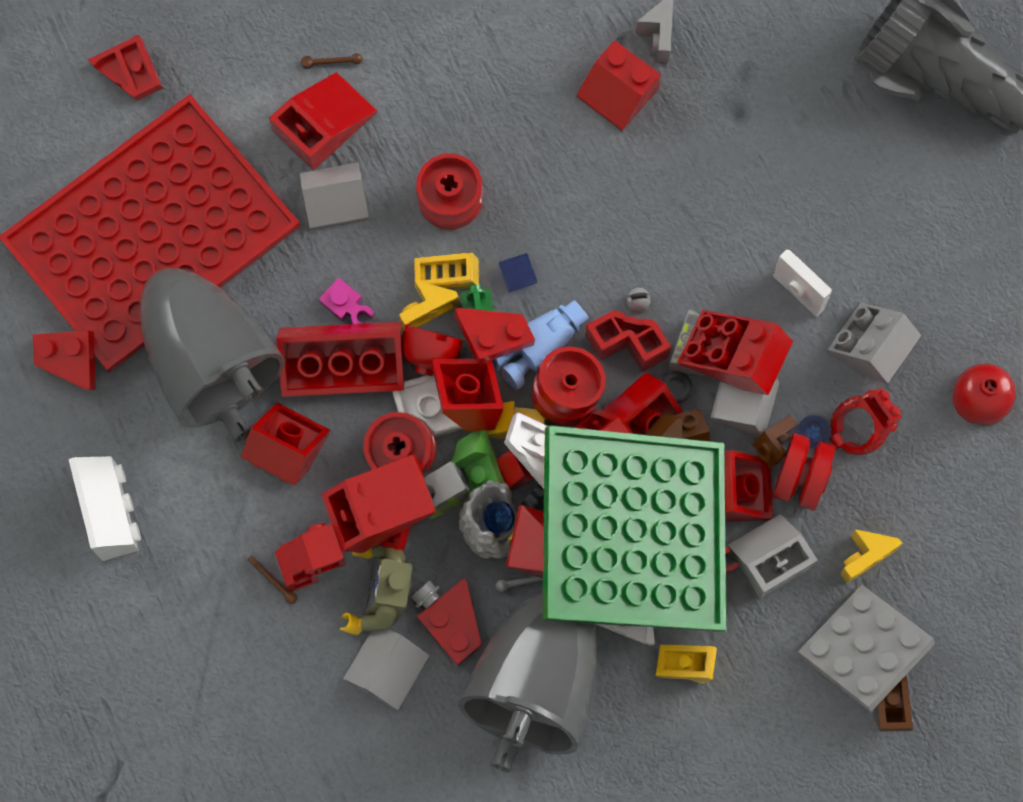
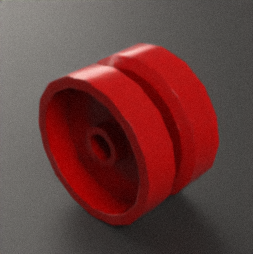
[416,153,483,230]
[531,346,606,426]
[363,412,438,475]
[772,432,836,511]

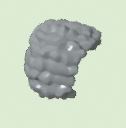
[459,480,517,559]

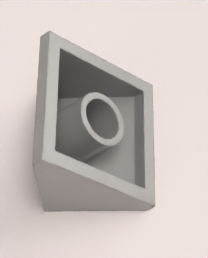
[300,162,369,230]
[710,378,779,439]
[343,629,430,711]

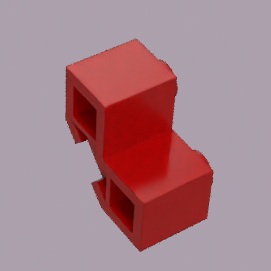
[585,310,671,372]
[275,523,346,592]

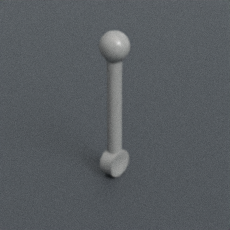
[496,576,543,592]

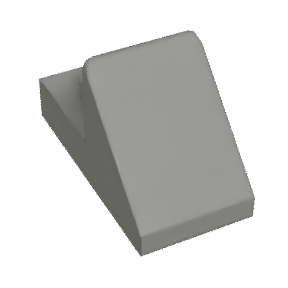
[635,0,673,63]

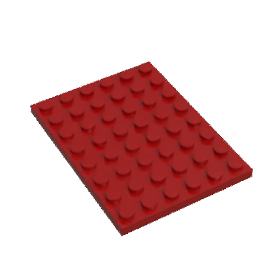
[0,94,301,373]

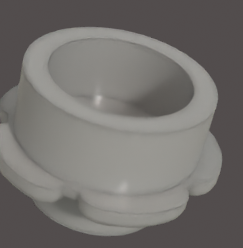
[411,580,440,609]

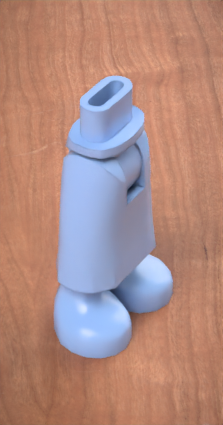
[492,300,589,391]

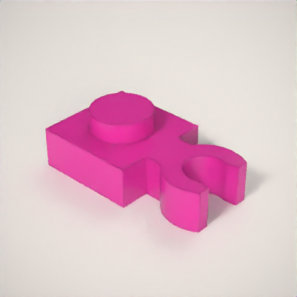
[319,278,374,324]

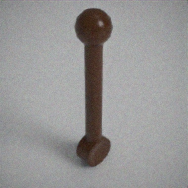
[301,53,363,69]
[247,555,297,604]

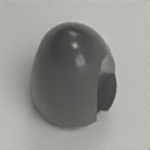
[140,268,285,442]
[458,590,597,773]

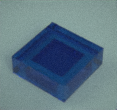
[499,253,537,292]

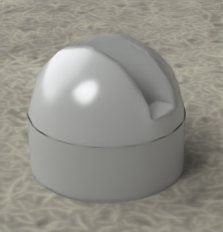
[626,287,651,314]

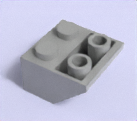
[827,303,921,383]
[727,514,818,599]

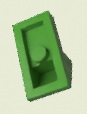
[452,430,505,492]

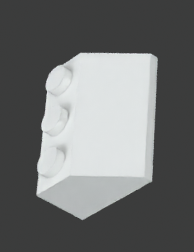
[69,456,141,561]

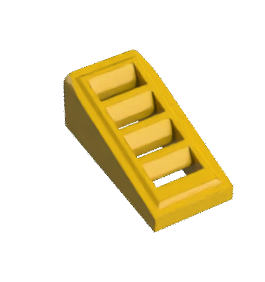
[414,253,479,288]

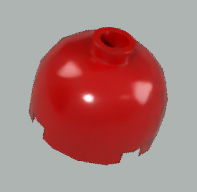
[402,324,464,376]
[952,363,1016,426]

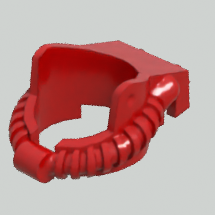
[829,388,902,456]

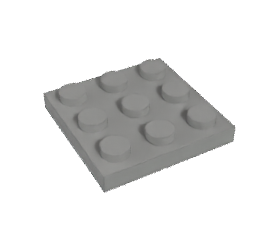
[798,585,935,712]

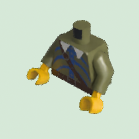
[340,544,413,636]

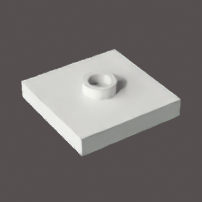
[773,249,832,317]

